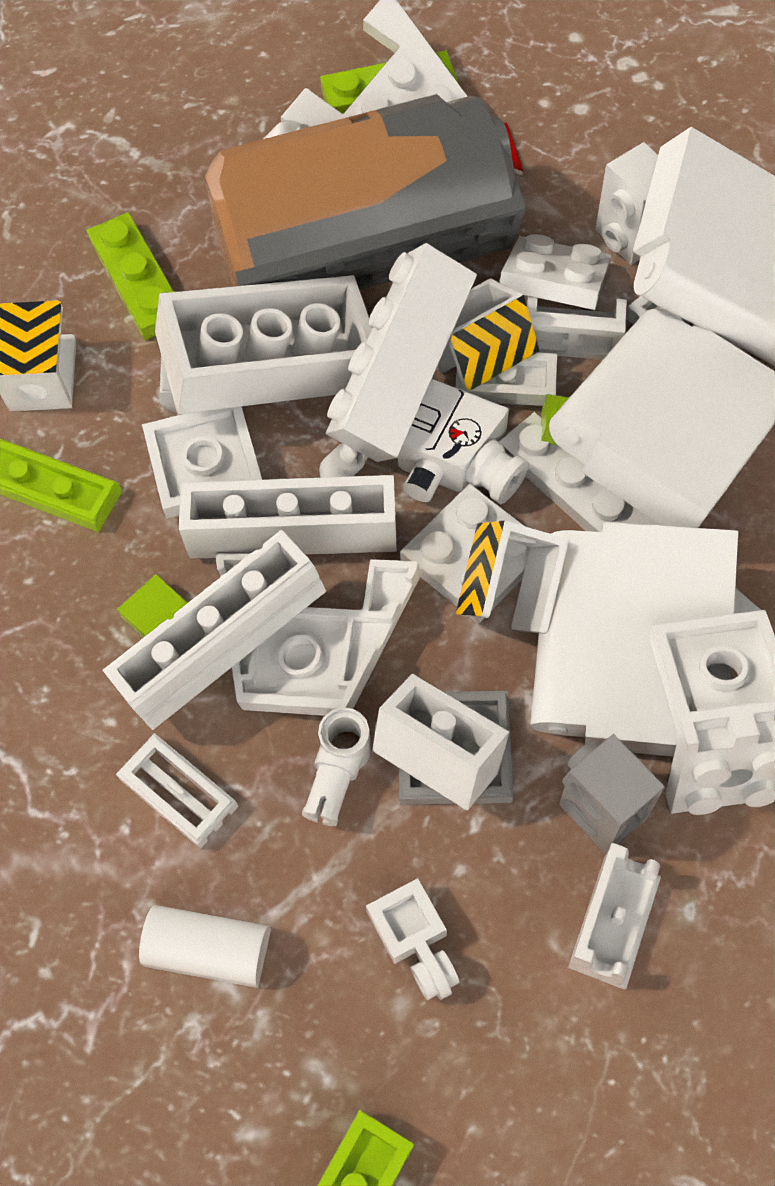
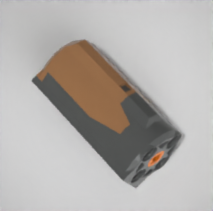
[205,94,526,290]

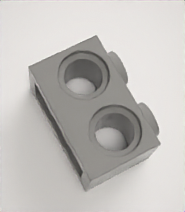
[559,733,665,855]

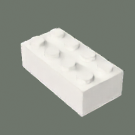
[155,275,372,414]

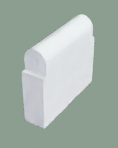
[633,127,775,366]
[549,309,775,528]
[530,522,738,757]

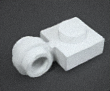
[366,878,459,1000]

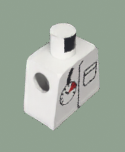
[398,379,509,502]

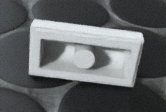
[139,905,271,988]

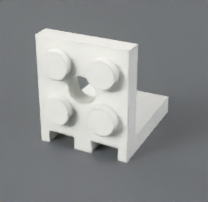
[649,610,775,815]

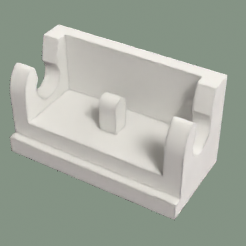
[527,296,627,360]
[568,843,661,990]

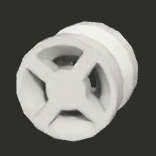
[466,439,529,505]

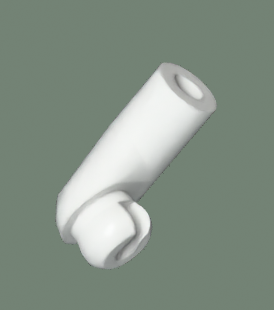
[319,443,368,478]

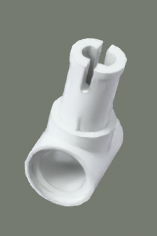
[302,707,372,826]

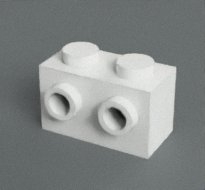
[595,142,658,265]
[372,674,509,811]

